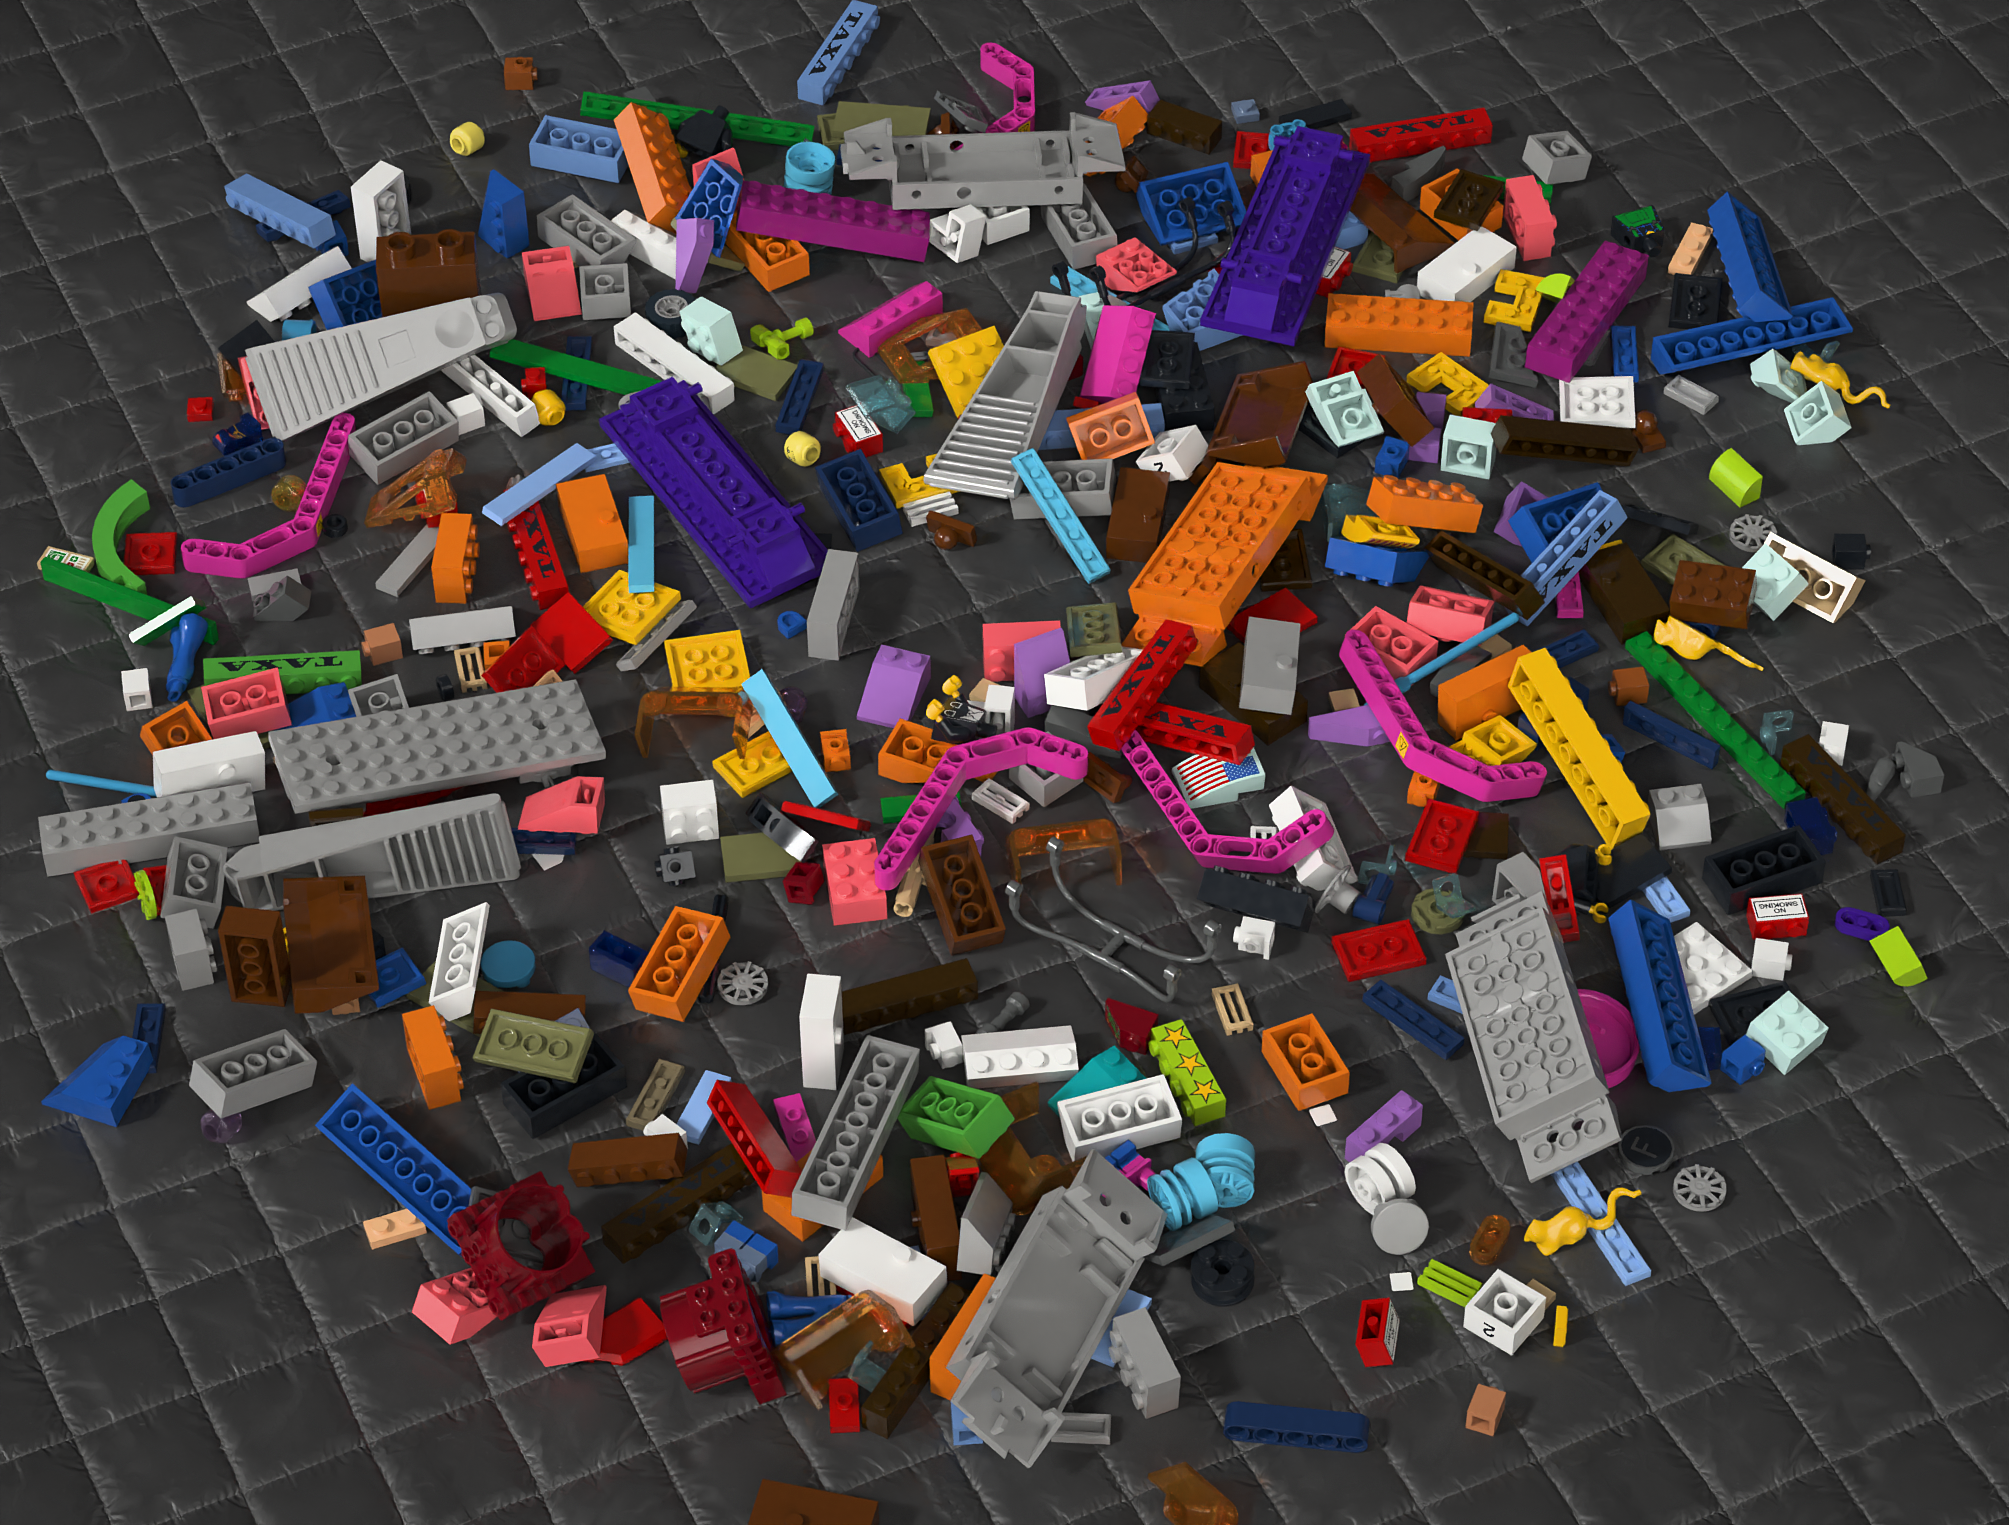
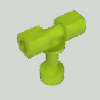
[750,317,814,360]

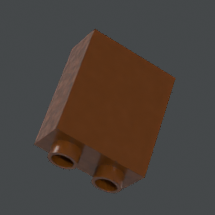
[376,229,482,317]

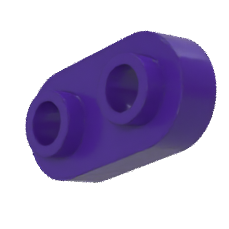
[1835,907,1890,941]

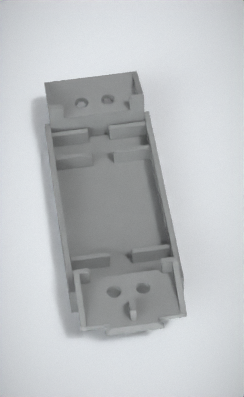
[840,112,1126,210]
[1445,891,1622,1183]
[946,1149,1168,1468]

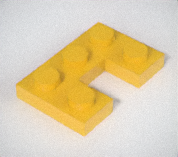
[1484,269,1544,332]
[1406,352,1489,417]
[879,454,960,509]

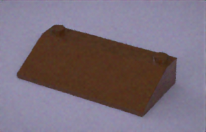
[1350,173,1455,273]
[1206,361,1313,467]
[283,875,379,1014]

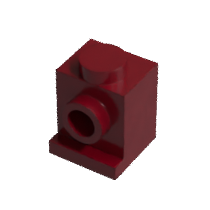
[783,862,824,904]

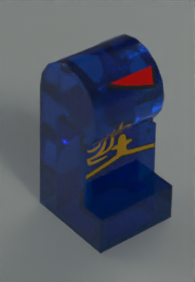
[212,412,263,456]

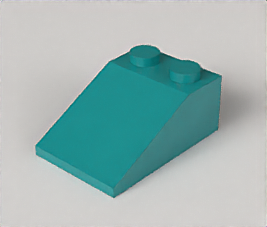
[1048,1045,1147,1118]

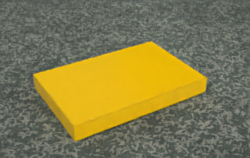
[712,731,792,798]

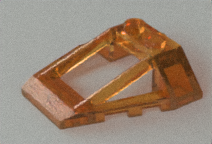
[878,308,982,384]
[364,448,467,528]

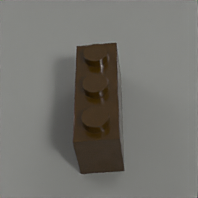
[1147,100,1222,155]

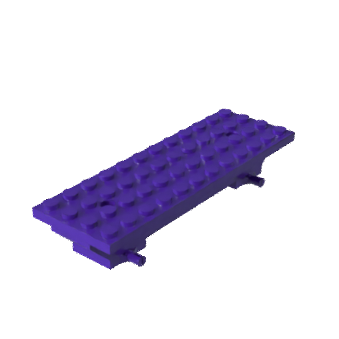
[1200,126,1370,346]
[599,376,828,609]

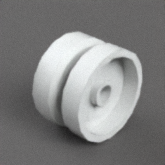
[1345,1143,1416,1215]

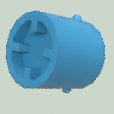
[282,319,317,341]

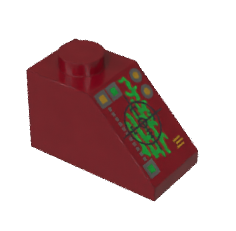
[1105,998,1159,1055]

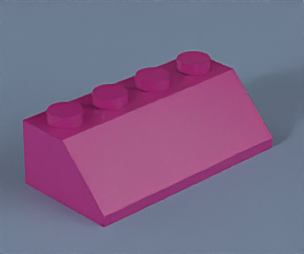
[838,281,943,358]
[1079,305,1156,404]

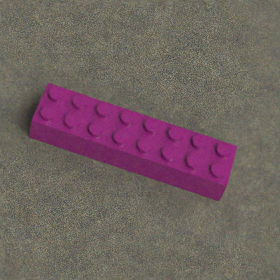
[736,180,930,262]
[1525,241,1649,383]

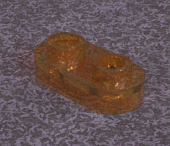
[1469,1215,1510,1265]

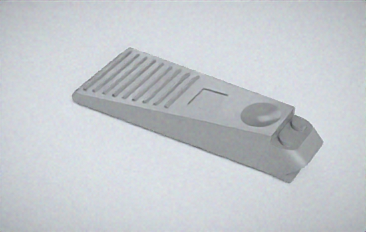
[924,291,1087,499]
[245,292,517,442]
[223,793,521,911]

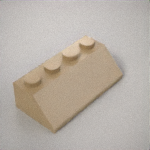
[1764,532,1866,623]

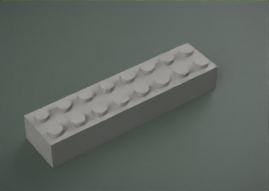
[38,782,260,877]
[791,1035,920,1231]

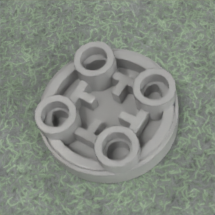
[1371,1198,1429,1255]

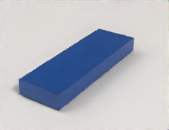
[1611,326,1639,382]

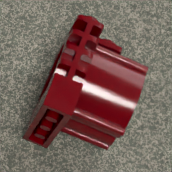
[447,1171,595,1321]
[659,1248,787,1405]

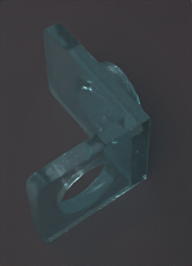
[1792,341,1840,363]
[1760,710,1794,755]
[1358,845,1398,885]
[1432,873,1476,918]
[689,1201,743,1245]
[847,1340,886,1393]

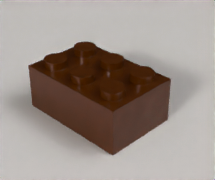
[1669,560,1757,629]

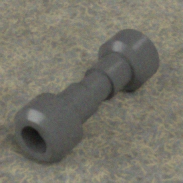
[976,992,1030,1034]

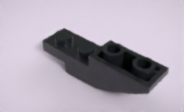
[745,792,819,863]

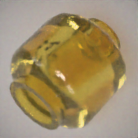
[271,475,307,511]

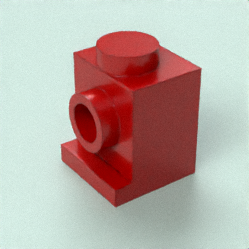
[521,367,547,400]

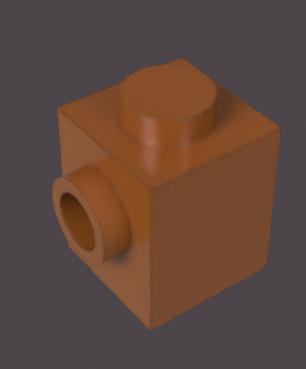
[504,57,538,90]
[1608,667,1649,706]

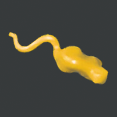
[1790,351,1890,409]
[1654,615,1764,671]
[1524,1187,1642,1256]

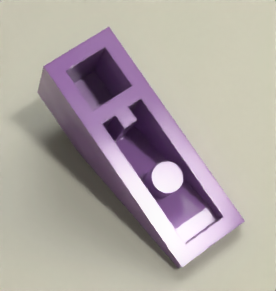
[1085,80,1160,114]
[675,218,714,293]
[1475,383,1554,421]
[1308,705,1391,747]

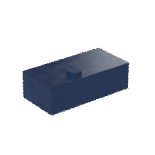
[815,449,903,552]

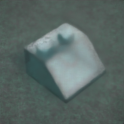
[845,374,916,434]

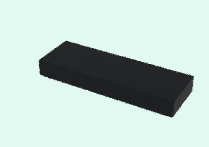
[1279,99,1352,129]

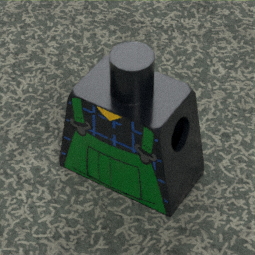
[1610,205,1664,257]

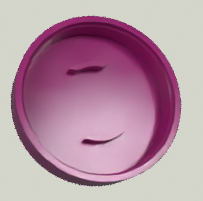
[1577,989,1640,1088]

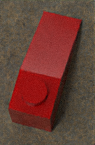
[1539,854,1580,943]
[945,1152,979,1198]

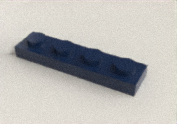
[255,190,351,242]
[561,336,592,410]
[775,359,824,435]
[1623,701,1720,770]
[1362,980,1464,1060]

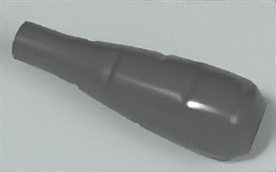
[1866,758,1896,801]

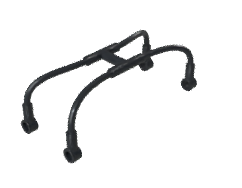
[1052,197,1236,307]

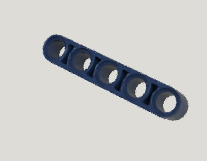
[171,438,286,508]
[1223,1401,1370,1453]

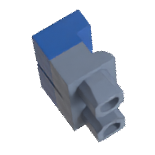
[714,1220,778,1283]

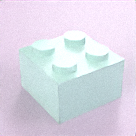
[679,296,743,366]
[1441,415,1496,479]
[1742,543,1809,621]
[1746,991,1829,1075]

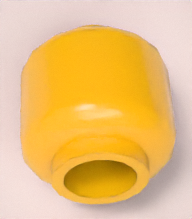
[531,389,566,426]

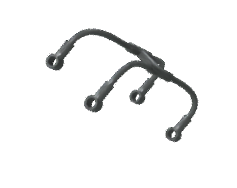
[1005,836,1221,1003]

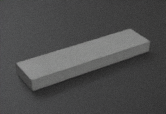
[376,524,439,597]
[616,600,697,672]

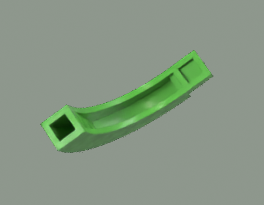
[92,479,150,595]

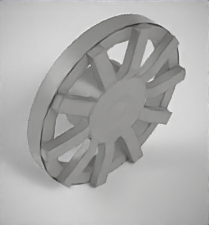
[1729,514,1777,552]
[717,961,768,1005]
[1673,1164,1727,1212]

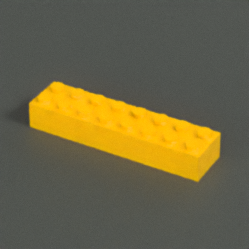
[1508,648,1650,850]

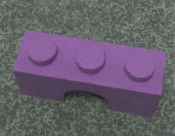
[1408,392,1446,463]
[935,796,984,856]
[1345,1090,1423,1162]

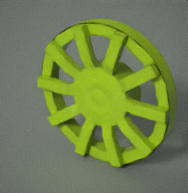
[134,870,157,920]

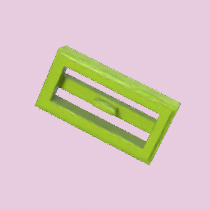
[1417,1259,1482,1307]

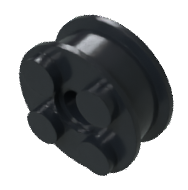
[1191,1240,1254,1307]

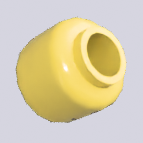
[450,122,485,156]
[784,431,821,467]

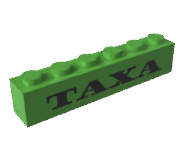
[203,650,362,694]

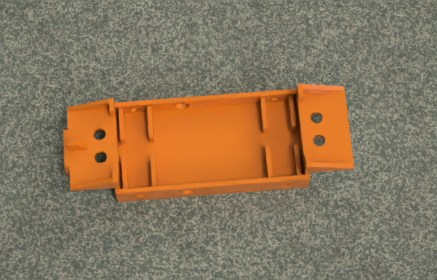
[1121,462,1328,667]

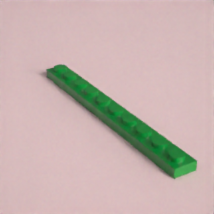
[580,91,814,147]
[1625,631,1806,809]

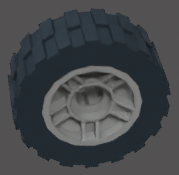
[645,289,696,339]

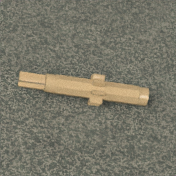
[894,828,936,917]

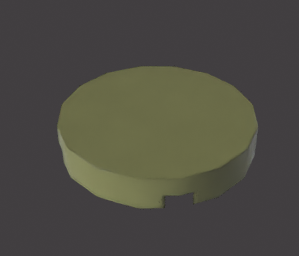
[1411,888,1465,935]

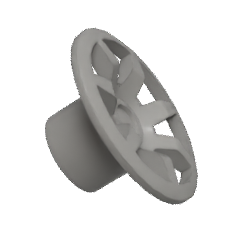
[1314,865,1361,914]

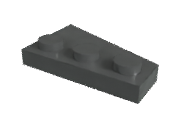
[934,90,988,133]
[1488,322,1538,388]

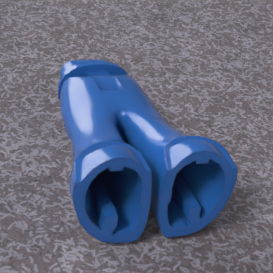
[166,613,208,702]
[766,1291,868,1347]

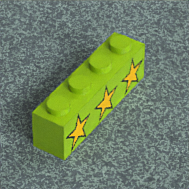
[1148,1019,1226,1127]

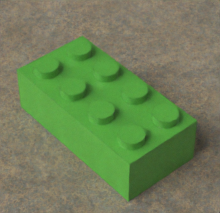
[897,1076,1015,1159]

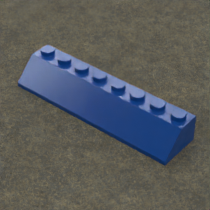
[1707,191,1793,322]
[1651,297,1853,375]
[1608,899,1712,1092]
[315,1083,472,1257]

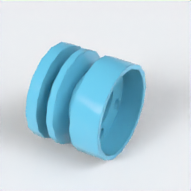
[783,142,835,195]
[1196,1133,1255,1208]
[1147,1157,1218,1231]

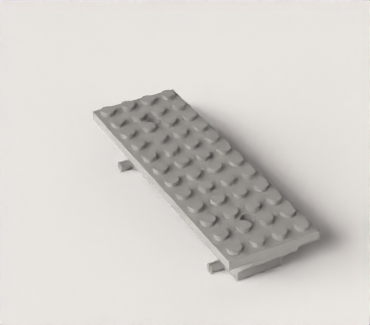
[268,679,606,814]

